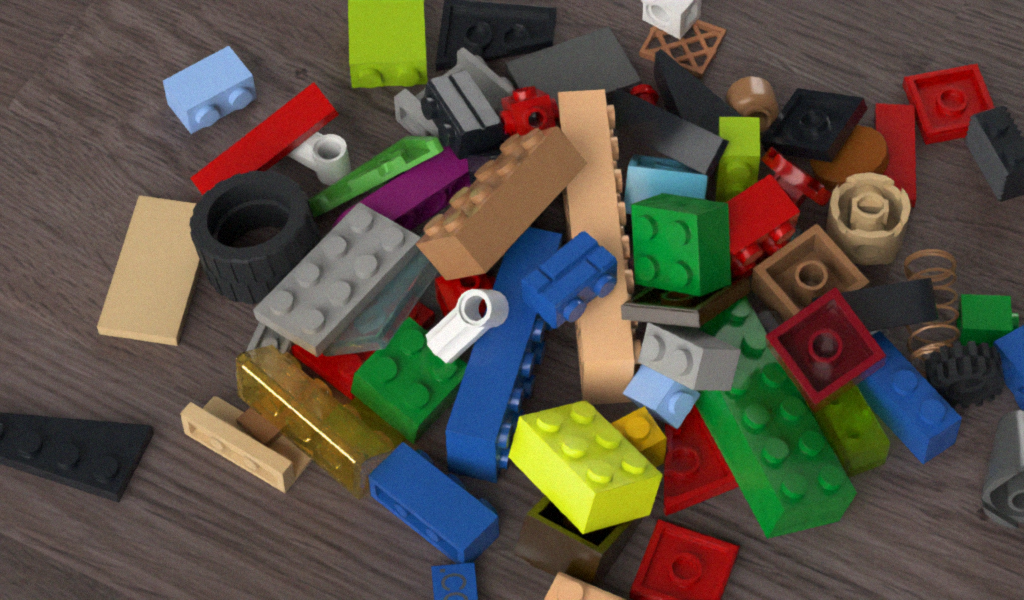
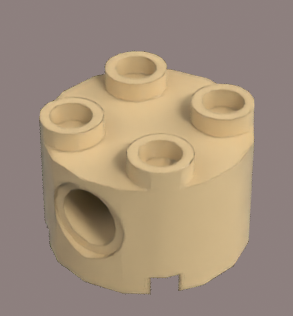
[825,172,911,266]

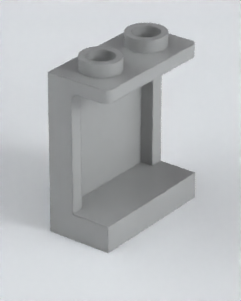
[394,47,515,147]

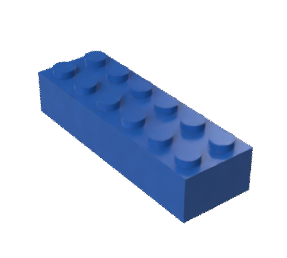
[445,227,562,484]

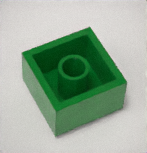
[631,193,731,297]
[351,317,467,445]

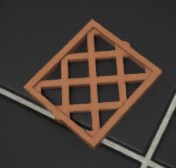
[639,20,727,79]

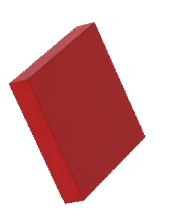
[902,63,995,145]
[629,519,740,600]

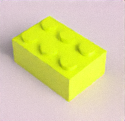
[508,400,663,534]

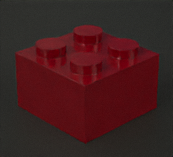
[765,287,886,413]

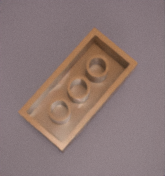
[416,126,587,281]

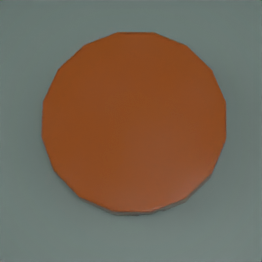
[810,125,889,190]

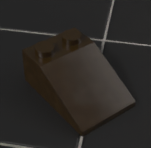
[514,495,657,587]

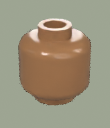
[725,76,779,132]

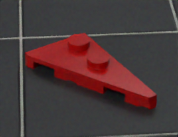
[663,404,739,516]

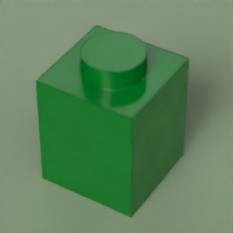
[956,294,1019,348]

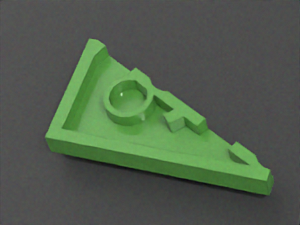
[308,136,444,218]

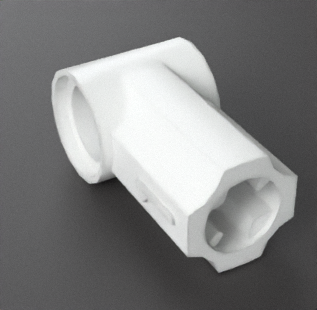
[287,132,351,185]
[425,289,509,363]

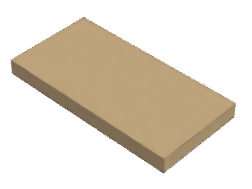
[97,195,202,346]

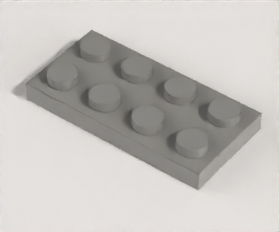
[253,202,421,357]

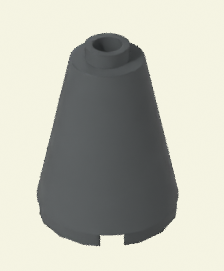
[981,410,1024,529]

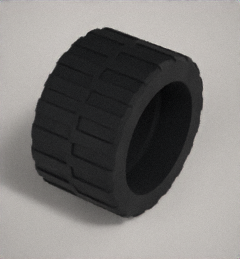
[189,170,321,304]

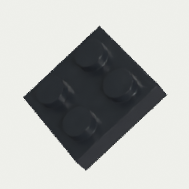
[761,88,867,162]

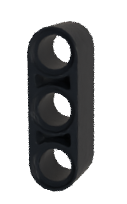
[811,278,939,332]

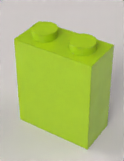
[348,0,428,89]

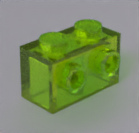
[805,385,890,478]

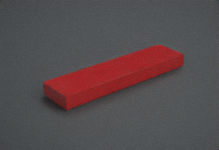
[190,82,339,195]

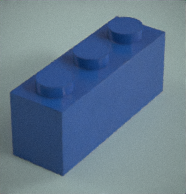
[853,330,962,464]
[368,442,499,564]

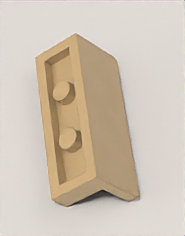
[180,396,313,493]

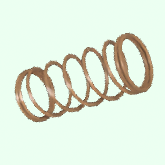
[904,249,960,378]

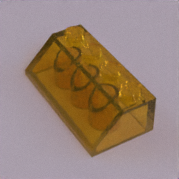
[236,345,395,500]

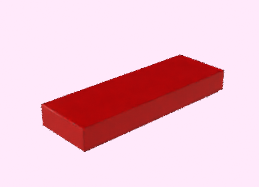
[874,103,916,208]

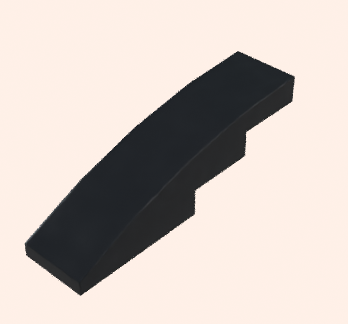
[609,88,729,178]

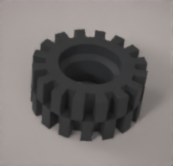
[925,341,1005,408]

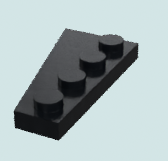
[0,412,154,503]

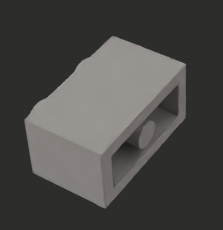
[638,322,741,391]

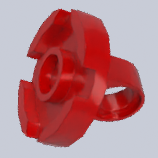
[761,147,832,208]

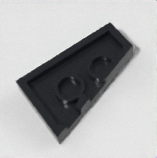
[435,0,557,72]

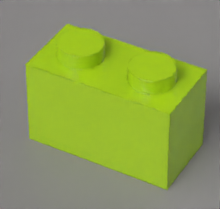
[715,117,760,202]

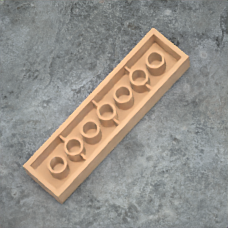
[557,89,641,405]

